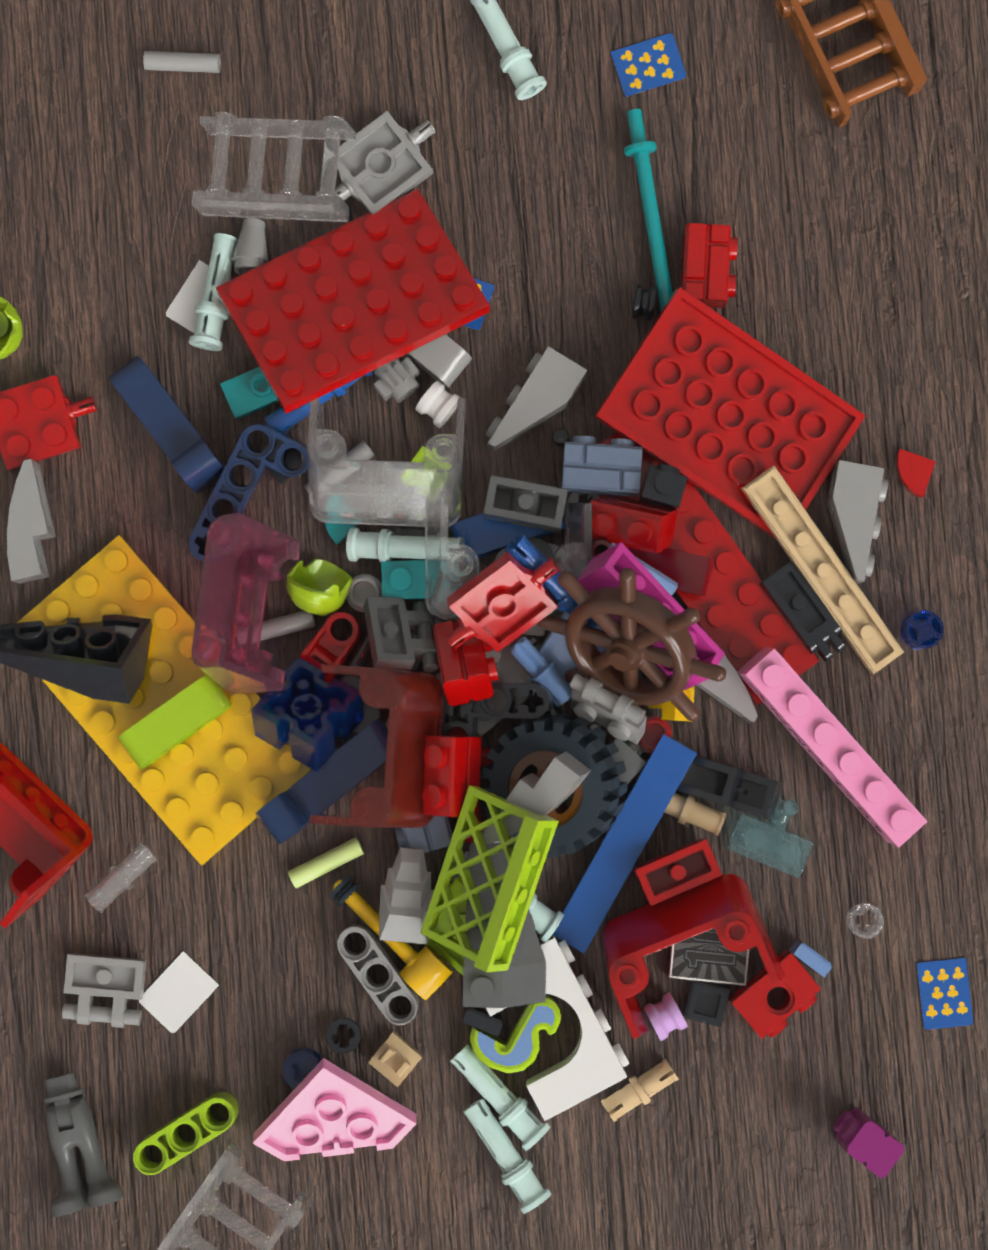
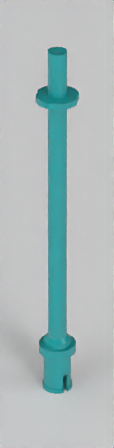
[624,109,673,312]

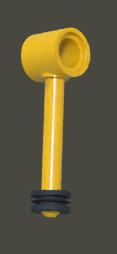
[328,875,453,1000]

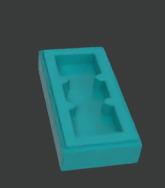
[220,367,279,420]

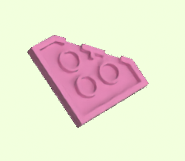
[253,1058,417,1161]

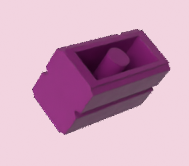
[833,1107,904,1178]

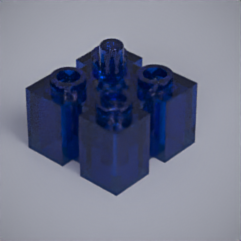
[251,657,363,772]

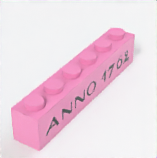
[737,647,927,848]

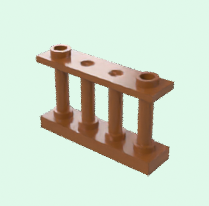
[775,0,928,128]

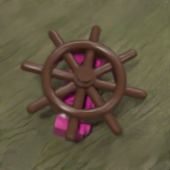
[537,542,727,721]

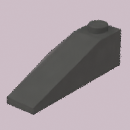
[463,842,546,1008]

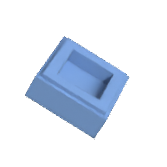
[788,940,832,978]

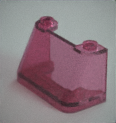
[192,513,301,694]

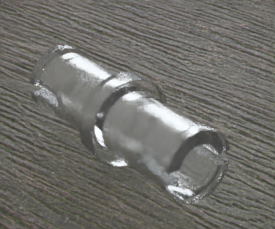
[85,842,158,913]

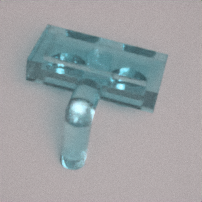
[727,799,814,879]

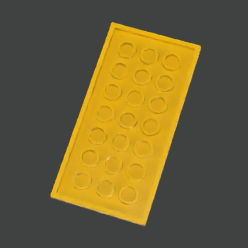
[17,535,319,865]

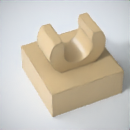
[368,1031,423,1087]

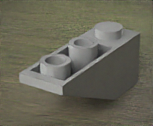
[486,346,587,452]
[827,460,888,584]

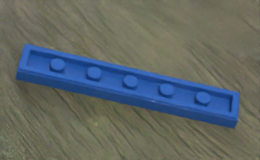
[552,733,698,953]

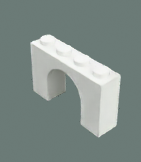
[486,935,630,1121]

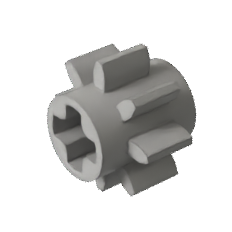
[373,357,420,403]

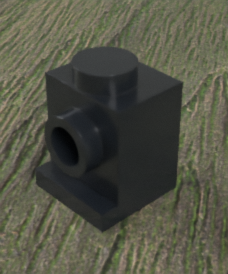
[639,464,688,510]

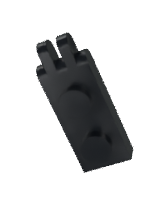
[759,561,845,662]

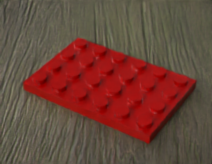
[216,189,490,414]
[594,287,866,540]

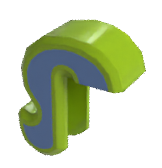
[470,995,561,1073]

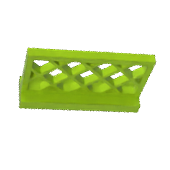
[420,785,559,973]

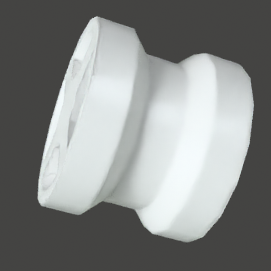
[415,380,462,429]

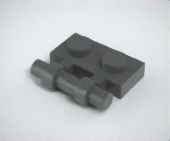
[363,597,439,673]

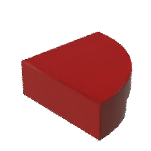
[895,449,936,498]

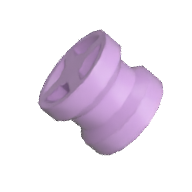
[643,992,688,1041]

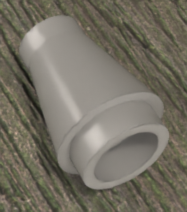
[231,218,269,275]

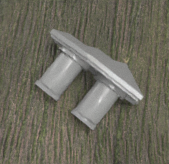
[379,847,434,944]

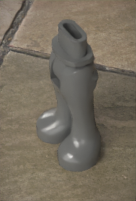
[44,1072,124,1217]

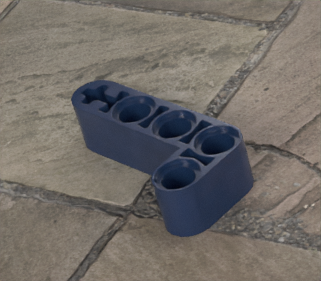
[108,355,225,494]
[188,423,312,562]
[255,718,403,845]

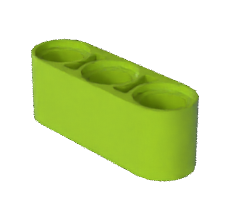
[118,673,232,770]
[133,1092,239,1175]

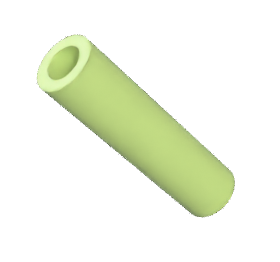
[288,837,365,888]

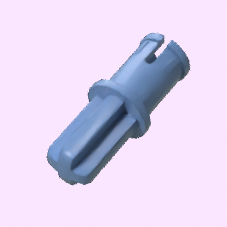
[510,637,573,707]

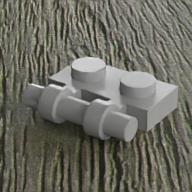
[570,674,647,744]
[62,953,147,1028]

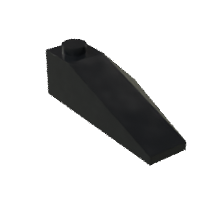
[0,614,152,704]

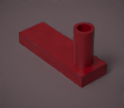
[590,539,714,596]

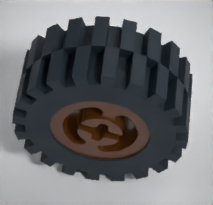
[481,714,628,858]

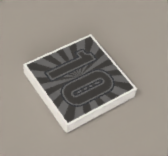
[668,928,749,986]

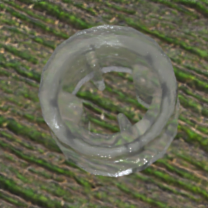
[846,903,884,939]

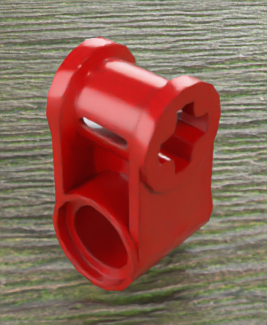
[296,612,362,686]

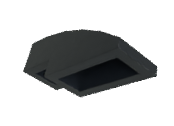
[677,756,783,820]

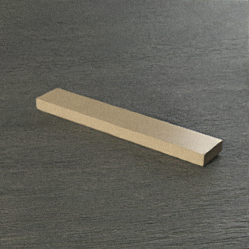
[741,466,904,675]

